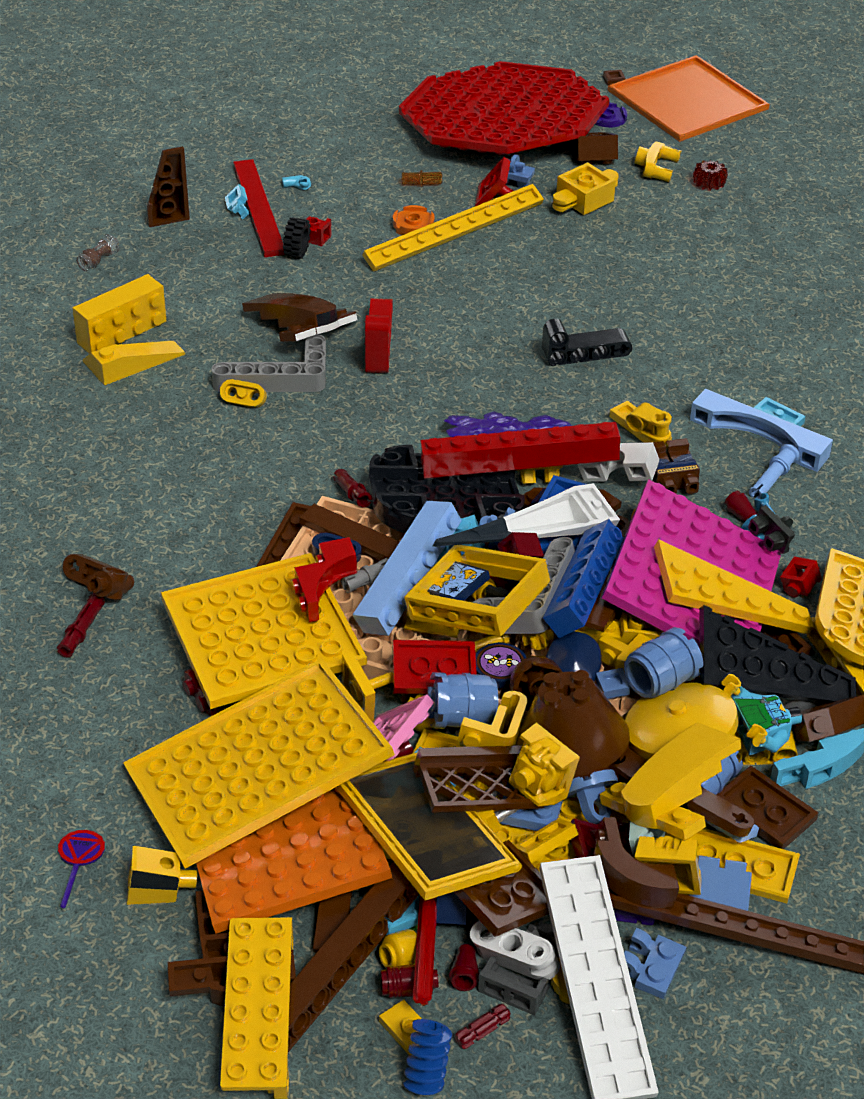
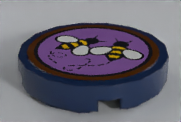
[476,642,526,688]

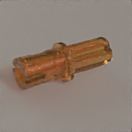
[402,170,443,187]

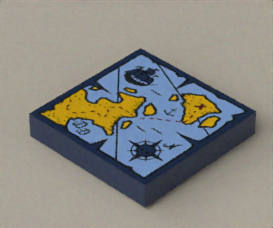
[427,561,490,601]

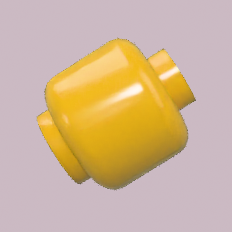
[379,929,417,967]

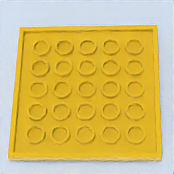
[161,553,367,709]

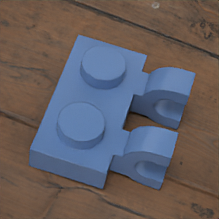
[624,928,687,999]

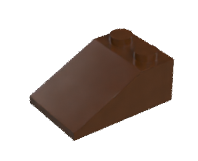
[569,132,618,164]

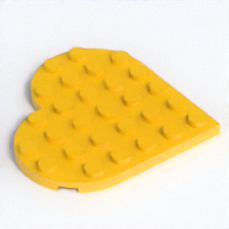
[815,548,864,666]

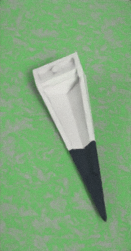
[433,483,620,547]

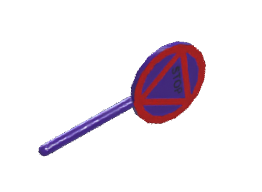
[58,830,105,908]

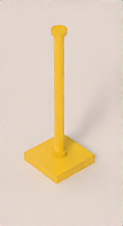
[341,634,510,722]

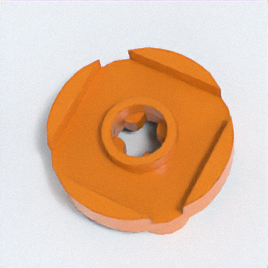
[393,205,435,235]

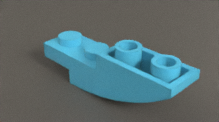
[770,728,864,789]

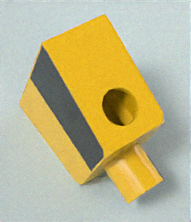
[127,846,197,905]

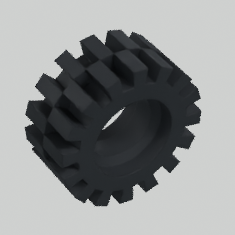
[283,217,311,258]

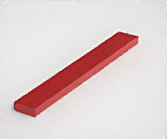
[233,159,285,257]

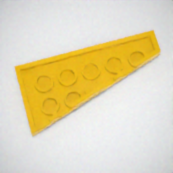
[654,539,814,634]

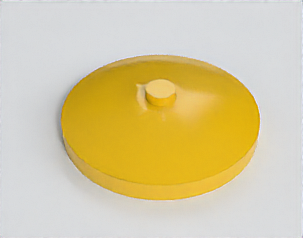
[625,683,739,760]

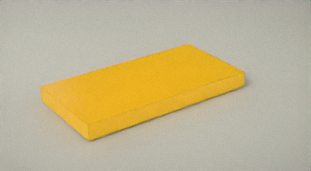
[688,828,800,904]

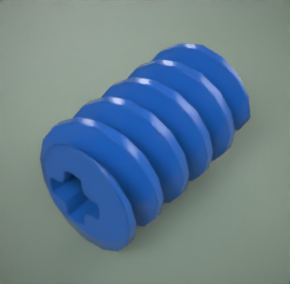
[403,1019,452,1095]

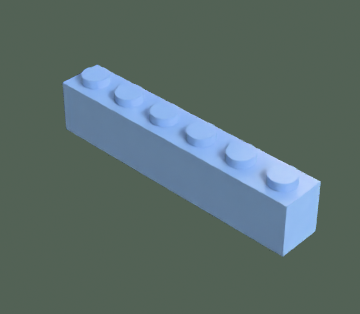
[353,501,462,636]

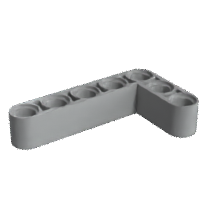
[211,334,326,392]
[472,537,575,634]

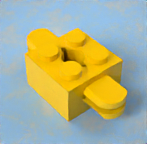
[552,162,619,215]

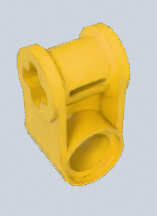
[626,402,672,442]

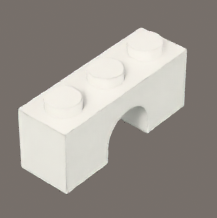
[577,442,659,482]

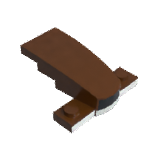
[242,293,357,342]

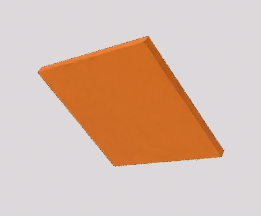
[608,55,770,142]

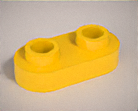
[220,379,267,408]

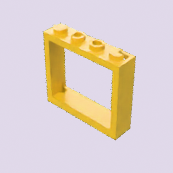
[404,545,550,637]

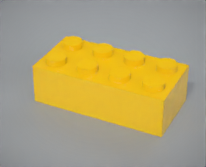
[72,274,167,354]

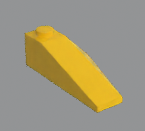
[83,341,185,386]

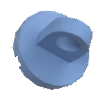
[567,769,618,824]

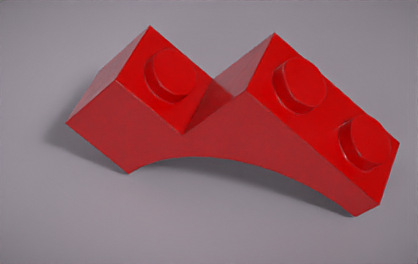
[291,537,357,622]

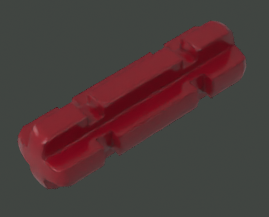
[455,1004,511,1049]

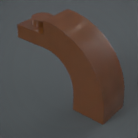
[593,817,679,908]

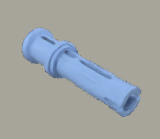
[749,444,800,499]

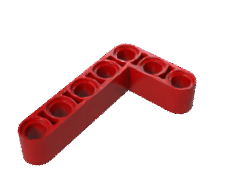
[365,298,393,373]

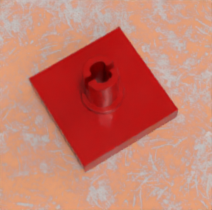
[475,157,514,206]

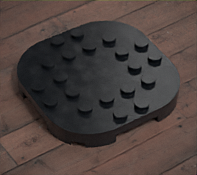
[368,445,525,533]

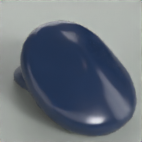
[546,631,602,681]

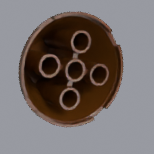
[516,670,630,779]

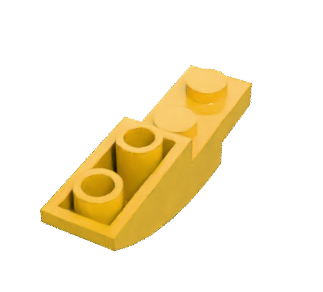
[575,612,664,645]

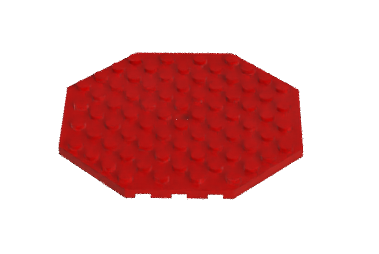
[399,61,609,155]

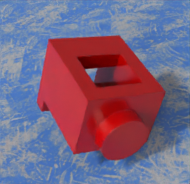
[306,216,332,247]
[780,556,822,598]

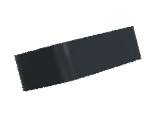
[542,319,633,366]

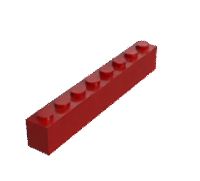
[420,422,620,478]

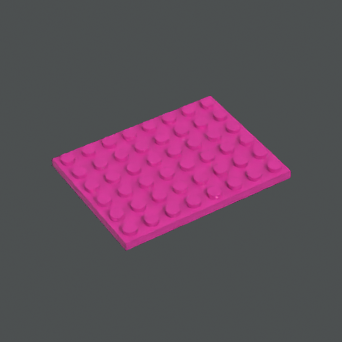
[601,479,781,649]

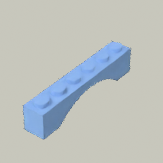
[690,389,833,472]

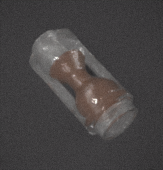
[76,234,119,271]

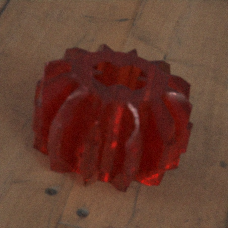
[693,160,728,191]

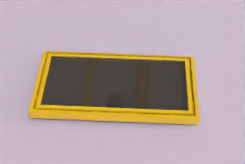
[335,752,522,901]

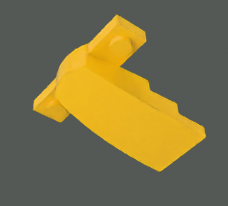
[599,722,741,840]

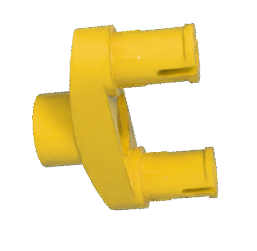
[634,141,682,182]

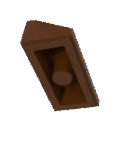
[761,625,815,656]

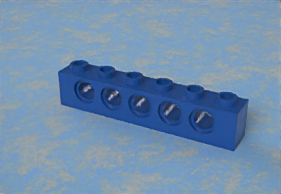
[543,519,624,638]

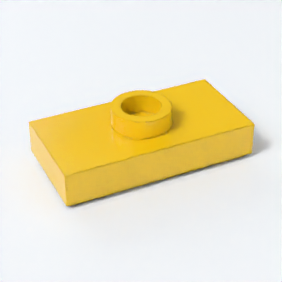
[379,1000,422,1056]

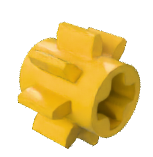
[521,627,554,650]

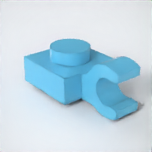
[225,184,249,219]

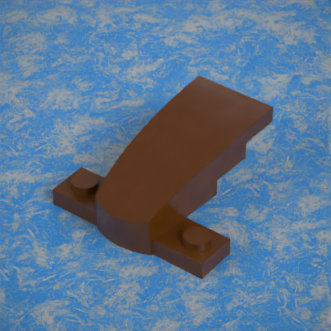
[168,891,296,1006]

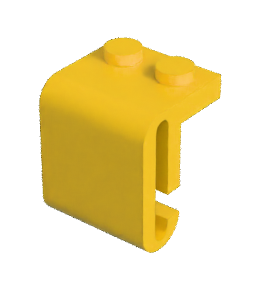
[456,691,527,778]

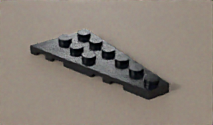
[699,605,856,704]

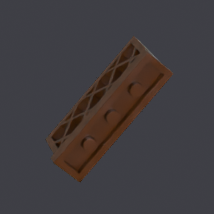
[413,745,544,812]

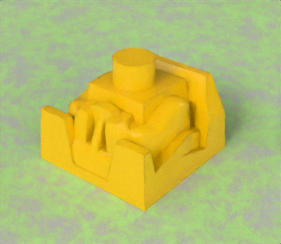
[508,722,580,807]
[635,833,702,895]

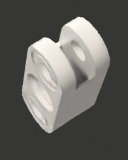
[470,920,560,980]

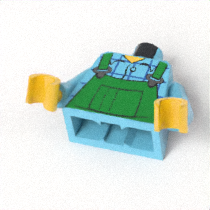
[721,674,802,755]

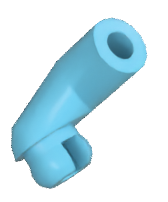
[282,175,311,190]

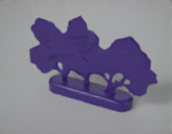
[444,411,573,437]

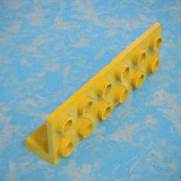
[220,917,294,1099]

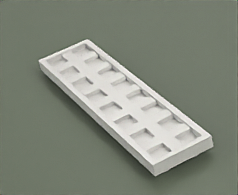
[539,855,659,1099]

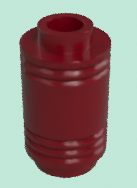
[380,964,439,998]

